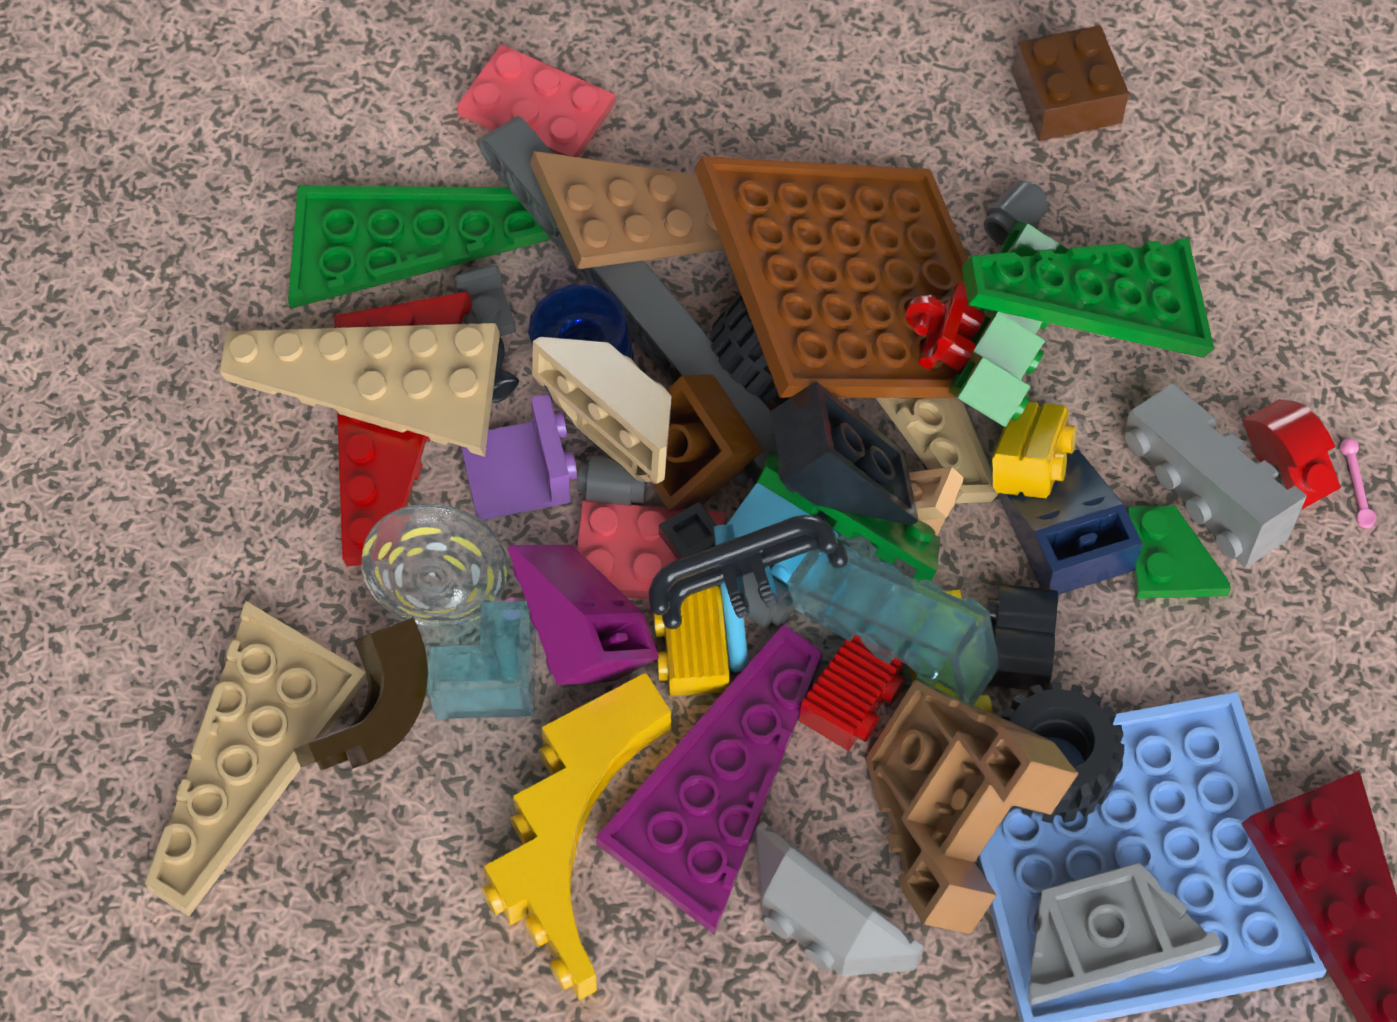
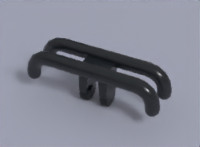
[649,515,848,629]

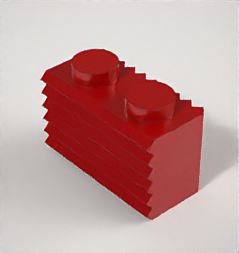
[799,630,906,751]

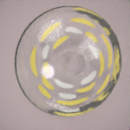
[361,504,508,627]

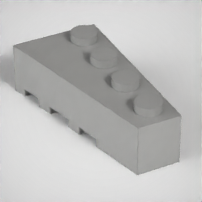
[1123,383,1307,569]

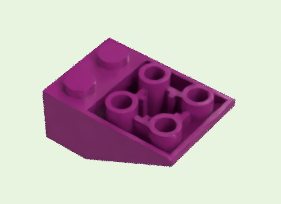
[507,545,659,685]

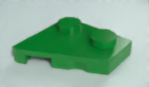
[1127,505,1231,599]

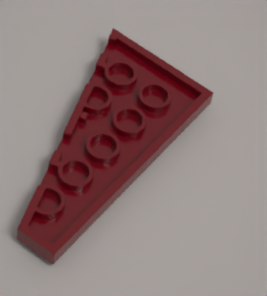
[1241,770,1397,1022]

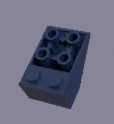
[998,449,1143,595]

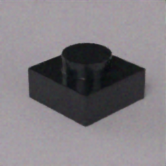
[659,502,717,559]

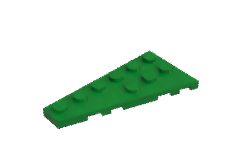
[288,185,551,309]
[962,238,1214,358]

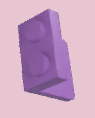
[461,394,577,520]

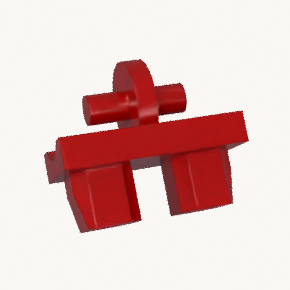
[906,282,985,371]

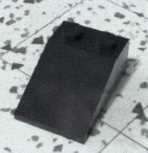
[771,381,919,526]

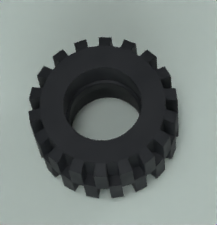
[710,292,790,405]
[1001,682,1125,823]

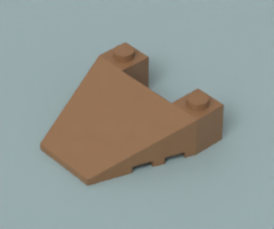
[865,680,1078,934]

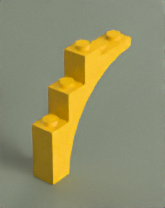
[481,672,671,1000]

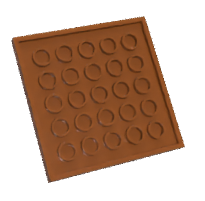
[694,156,977,398]

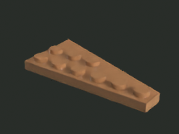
[529,151,725,269]

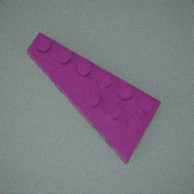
[596,624,822,935]

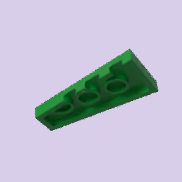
[757,451,940,587]

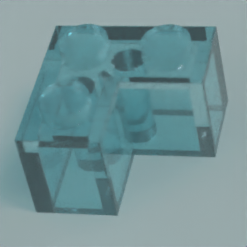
[428,601,536,719]

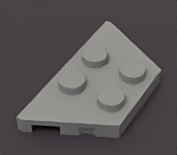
[1027,863,1222,1006]

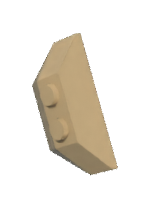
[532,337,671,484]

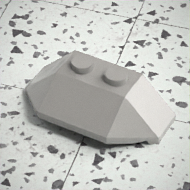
[755,821,924,976]

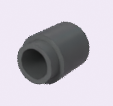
[984,180,1048,245]
[578,454,647,506]

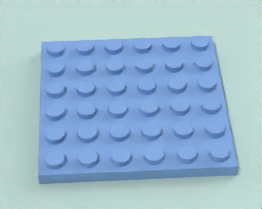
[977,692,1327,1022]

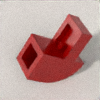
[1242,399,1341,509]

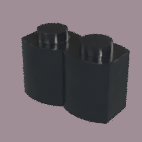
[982,584,1058,691]

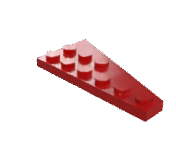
[334,291,472,566]

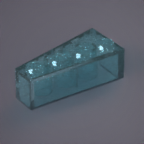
[787,544,1000,705]

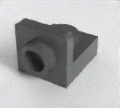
[454,266,516,336]

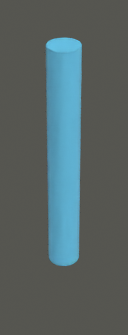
[713,524,749,672]

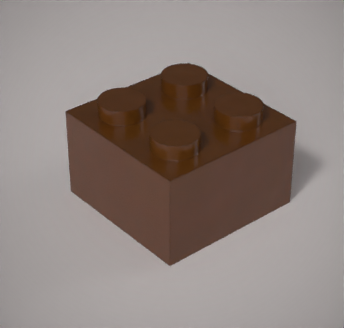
[1012,25,1129,141]
[651,374,764,511]

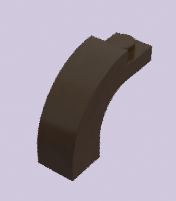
[294,617,428,771]

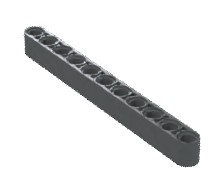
[478,116,778,483]

